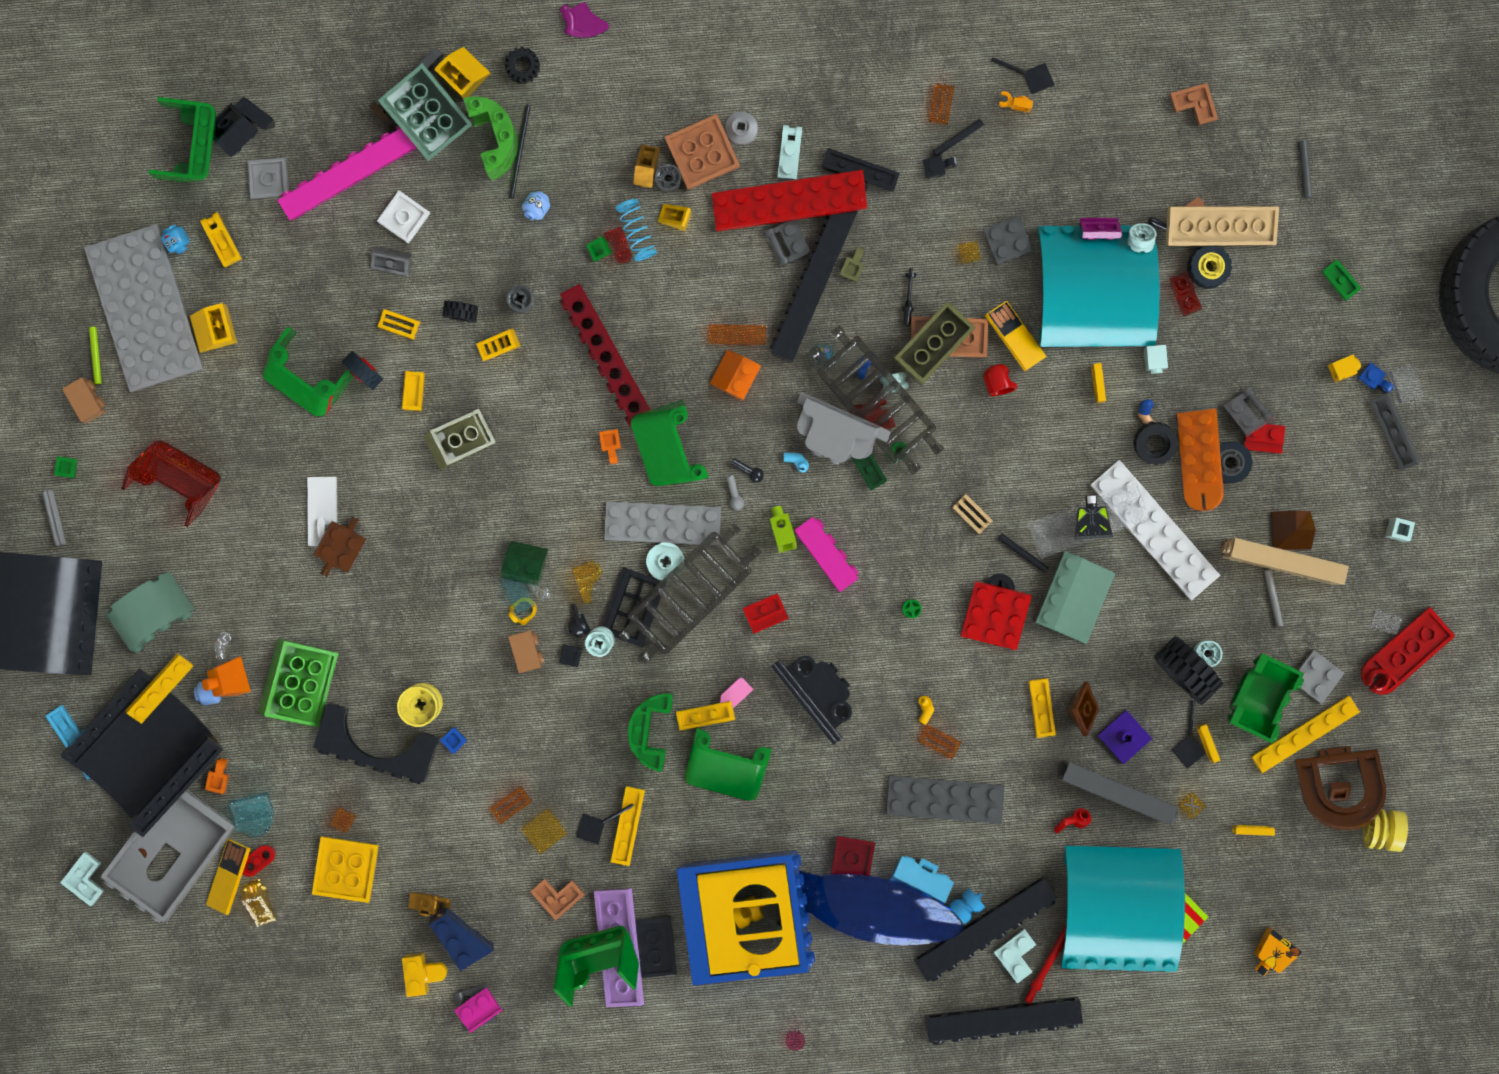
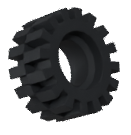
[504,47,540,84]
[442,300,479,322]

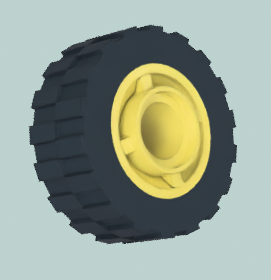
[1187,245,1232,289]

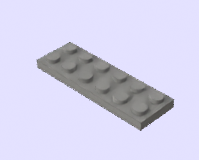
[604,502,721,546]

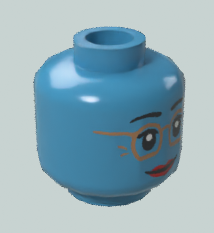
[161,225,190,255]

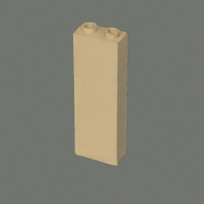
[1221,538,1349,585]

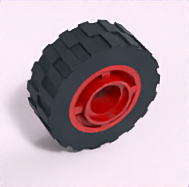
[342,351,383,390]

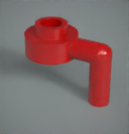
[1054,808,1092,833]

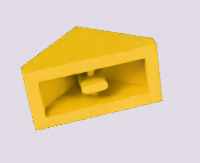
[657,204,691,231]

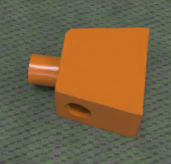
[202,656,251,697]

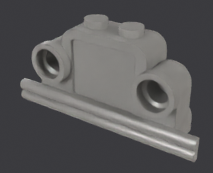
[797,392,891,465]

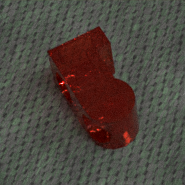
[604,226,632,265]

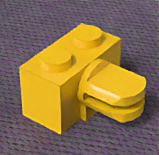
[402,952,448,997]

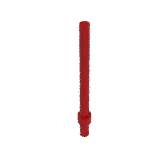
[1024,924,1066,1004]

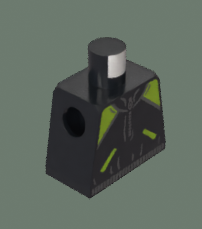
[1074,495,1113,540]

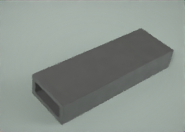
[1057,760,1178,825]

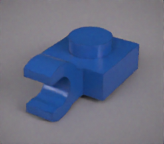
[1358,363,1394,393]

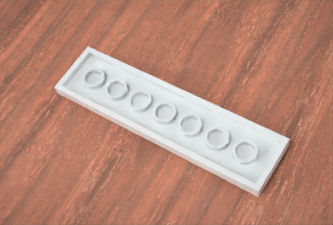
[1090,460,1221,601]

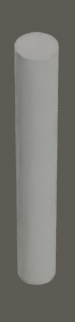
[1264,569,1284,627]

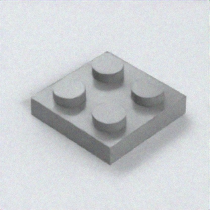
[1297,650,1345,704]

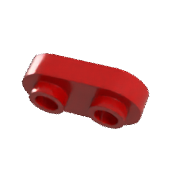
[242,845,276,877]

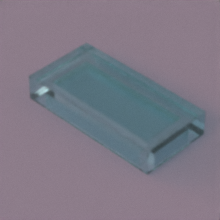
[501,578,535,615]

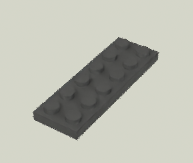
[886,775,1005,824]

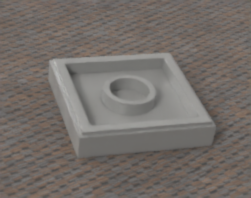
[247,158,289,199]

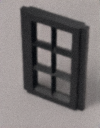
[602,567,666,647]

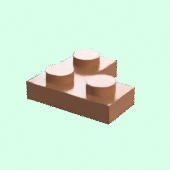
[1170,83,1218,126]
[530,878,585,921]

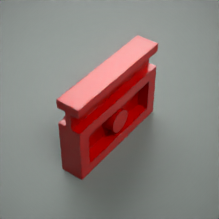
[1244,424,1285,454]
[743,593,789,634]

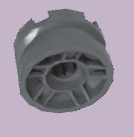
[655,164,682,193]
[506,285,534,313]

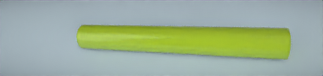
[89,327,102,385]

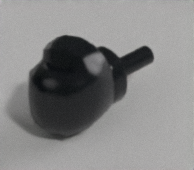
[568,603,590,637]

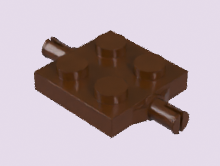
[313,516,366,577]

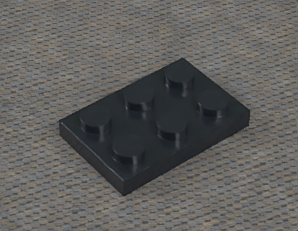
[635,916,677,978]

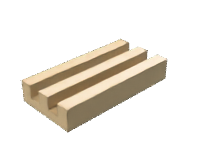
[952,494,993,534]

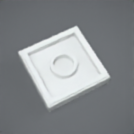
[377,190,430,244]

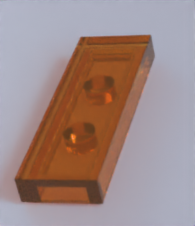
[709,324,766,345]

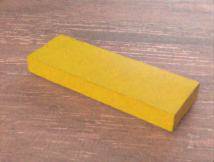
[1028,678,1056,738]
[676,701,736,731]

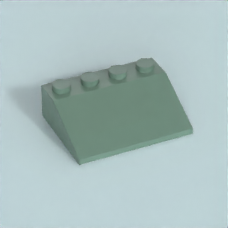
[378,63,473,161]
[1033,551,1116,644]

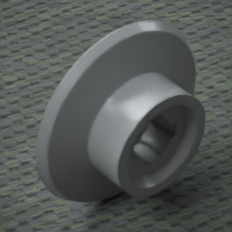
[724,111,758,145]

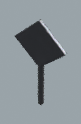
[991,58,1054,94]
[1172,700,1206,769]
[576,804,634,844]

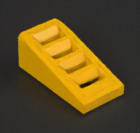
[476,329,521,361]

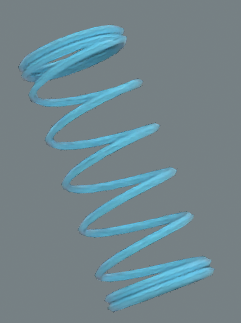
[615,199,657,261]

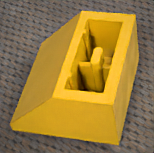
[434,47,491,100]
[190,303,237,353]

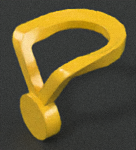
[508,598,537,625]

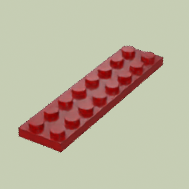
[712,170,868,232]

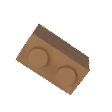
[62,377,106,423]
[508,630,545,674]

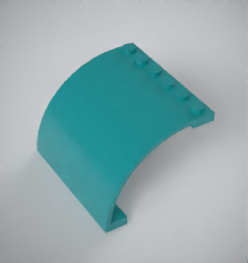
[1038,225,1160,347]
[1061,846,1185,972]

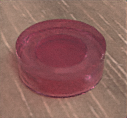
[786,1030,805,1051]

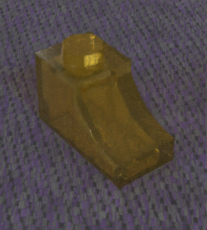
[572,561,603,605]
[241,879,276,926]

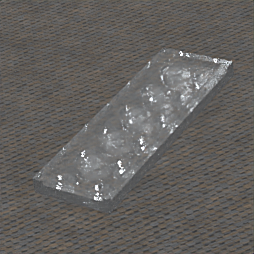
[1027,483,1150,559]

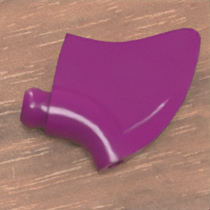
[560,2,609,38]

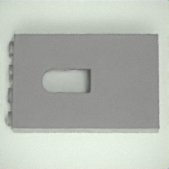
[101,790,237,923]

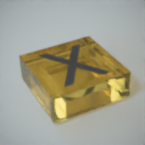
[1178,792,1206,820]

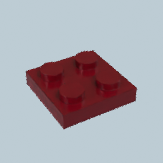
[831,835,875,881]

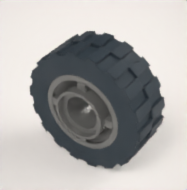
[1220,441,1253,484]

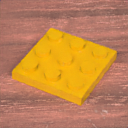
[312,836,379,903]

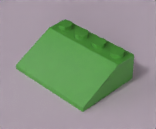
[258,638,339,727]

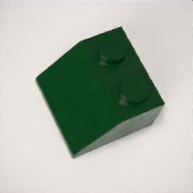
[501,541,548,586]

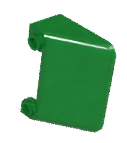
[631,399,709,486]
[684,727,772,801]

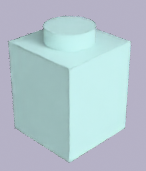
[1143,345,1168,374]
[1385,518,1415,542]

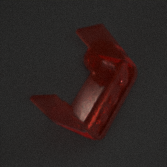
[121,441,221,527]

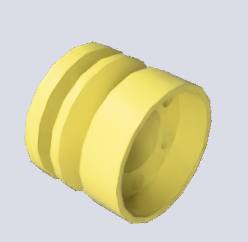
[397,683,443,727]
[1363,809,1408,852]

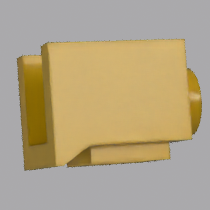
[1328,354,1361,383]

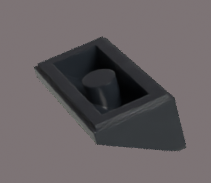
[235,97,275,130]

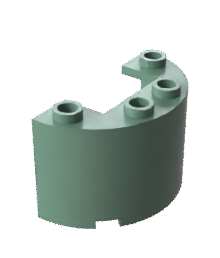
[105,572,196,654]

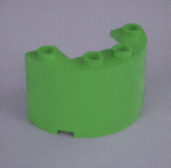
[464,96,519,181]

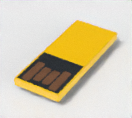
[985,301,1047,371]
[206,839,251,915]

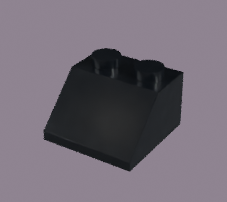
[213,103,258,157]

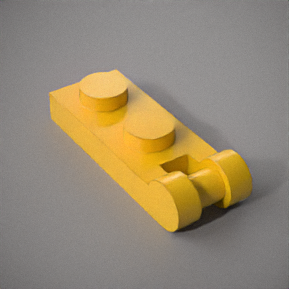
[200,212,242,268]

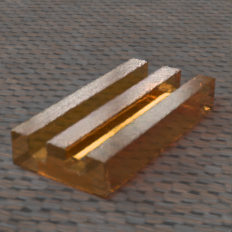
[929,83,955,125]
[918,724,962,759]
[490,786,532,824]

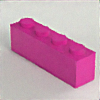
[794,517,859,592]

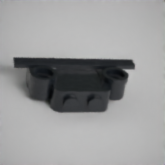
[771,655,852,745]

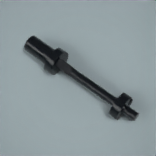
[902,268,917,325]

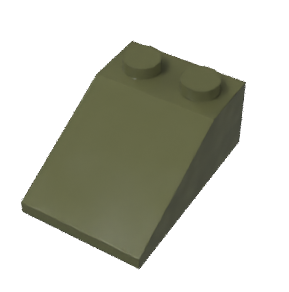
[423,409,496,470]

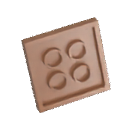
[665,114,740,190]

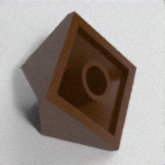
[1271,511,1316,550]
[1067,681,1099,736]

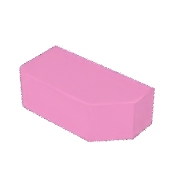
[720,678,753,708]

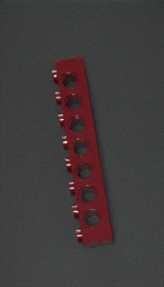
[559,283,650,427]

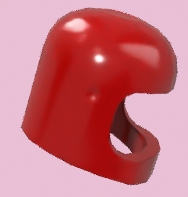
[983,364,1018,396]

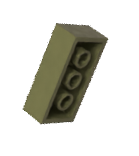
[893,301,976,386]

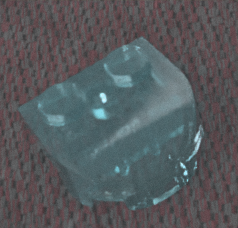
[229,792,274,837]

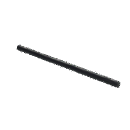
[509,105,531,199]

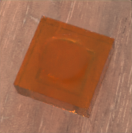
[330,807,357,833]

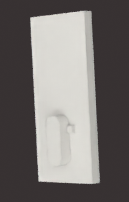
[307,477,337,546]

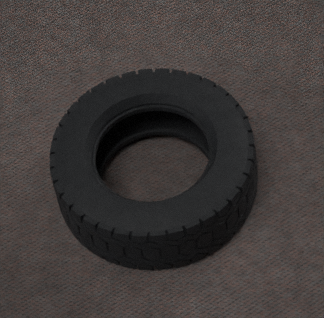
[1439,216,1499,374]

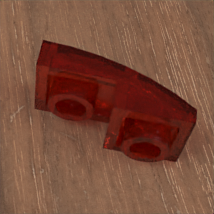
[1169,272,1202,317]

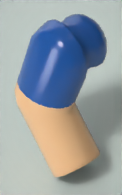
[1138,399,1154,424]

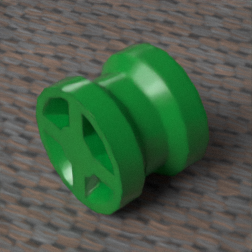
[902,599,922,618]

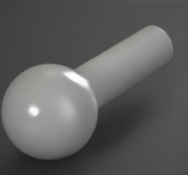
[726,474,744,511]

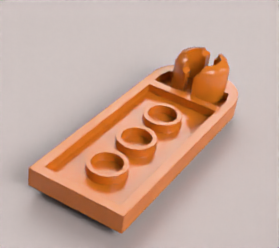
[1177,409,1224,511]

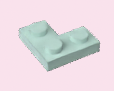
[60,851,104,906]
[993,928,1036,983]

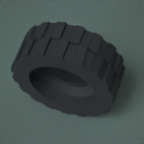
[1133,421,1178,465]

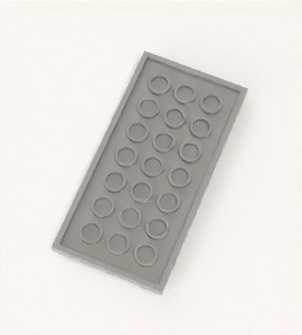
[84,224,205,393]

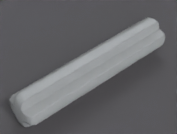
[42,490,66,546]

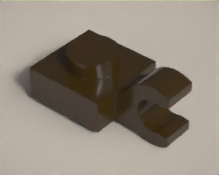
[368,101,399,133]

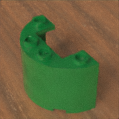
[1227,653,1304,744]
[628,692,674,772]

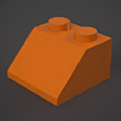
[709,350,761,401]

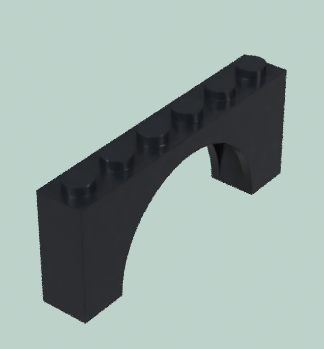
[313,703,440,784]

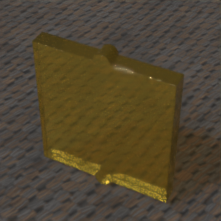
[521,809,567,854]

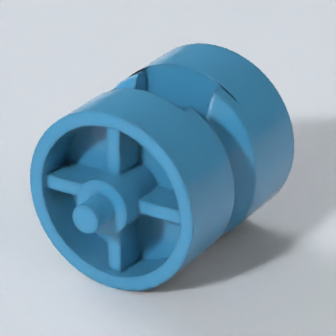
[949,888,985,924]

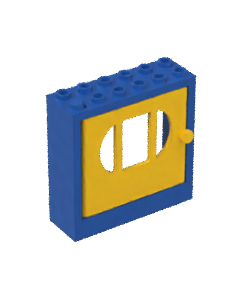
[677,850,815,986]

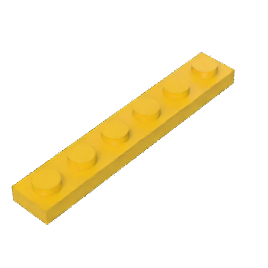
[1251,696,1360,773]

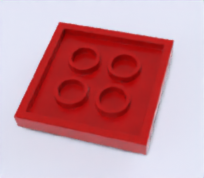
[961,580,1032,650]

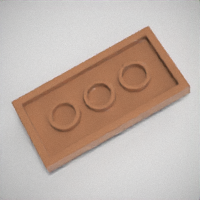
[910,316,988,358]

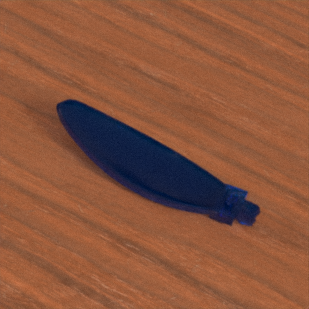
[788,870,962,945]

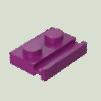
[1079,218,1122,240]

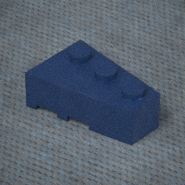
[429,907,494,971]

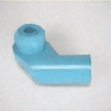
[784,452,809,473]

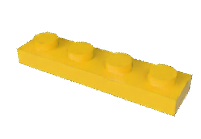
[125,653,193,724]
[611,786,645,866]

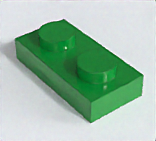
[1321,259,1362,301]

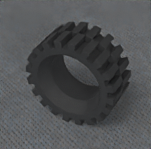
[1154,636,1224,705]

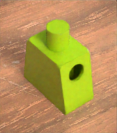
[770,506,797,553]

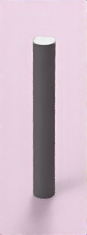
[1299,140,1312,199]

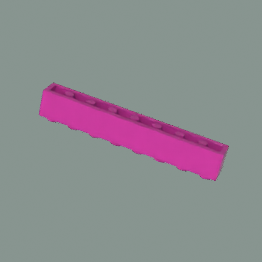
[277,126,417,221]

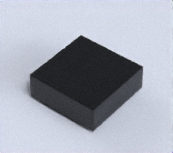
[559,644,583,667]

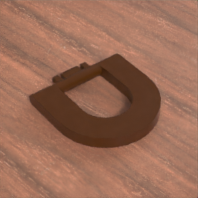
[1295,746,1386,830]

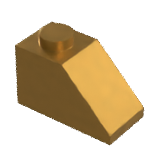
[633,144,660,188]

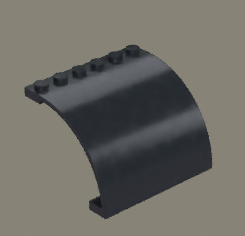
[0,552,102,675]
[61,668,223,837]

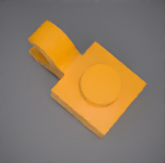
[999,91,1033,113]

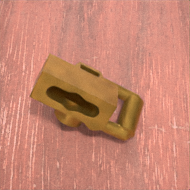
[408,892,451,916]

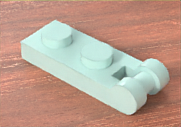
[778,125,802,180]

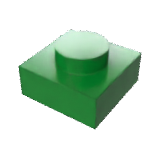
[586,236,612,262]
[54,456,78,478]

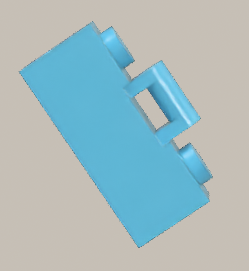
[889,856,954,906]

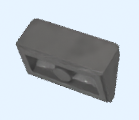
[370,246,412,276]

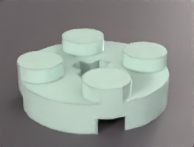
[646,542,685,581]

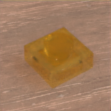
[958,241,981,264]

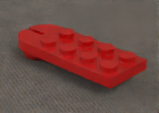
[1361,607,1455,695]

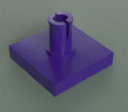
[1097,710,1152,764]

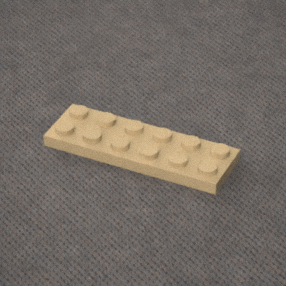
[1165,206,1279,246]

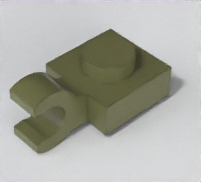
[840,247,865,282]

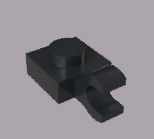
[923,155,957,179]

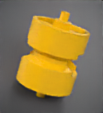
[733,895,765,930]

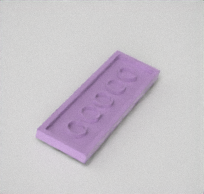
[594,888,644,1007]

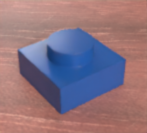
[440,727,468,754]

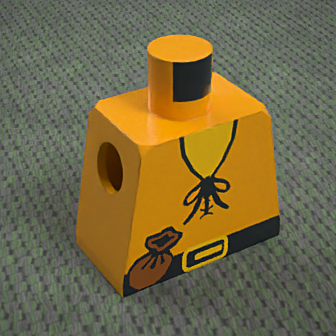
[1254,927,1302,976]

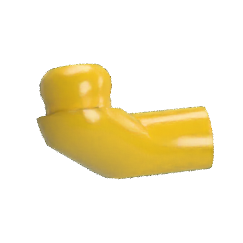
[918,696,934,725]

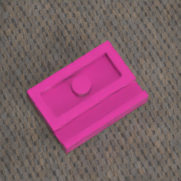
[454,987,503,1033]

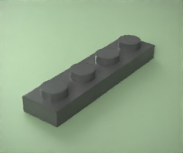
[1370,392,1420,470]

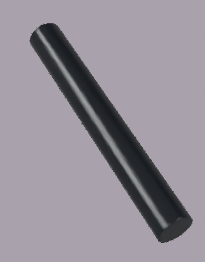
[933,119,984,156]
[998,534,1049,573]

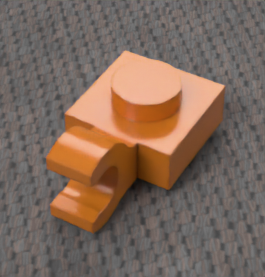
[599,429,621,464]
[205,758,229,794]

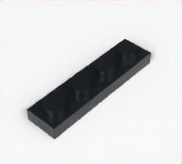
[822,148,900,192]

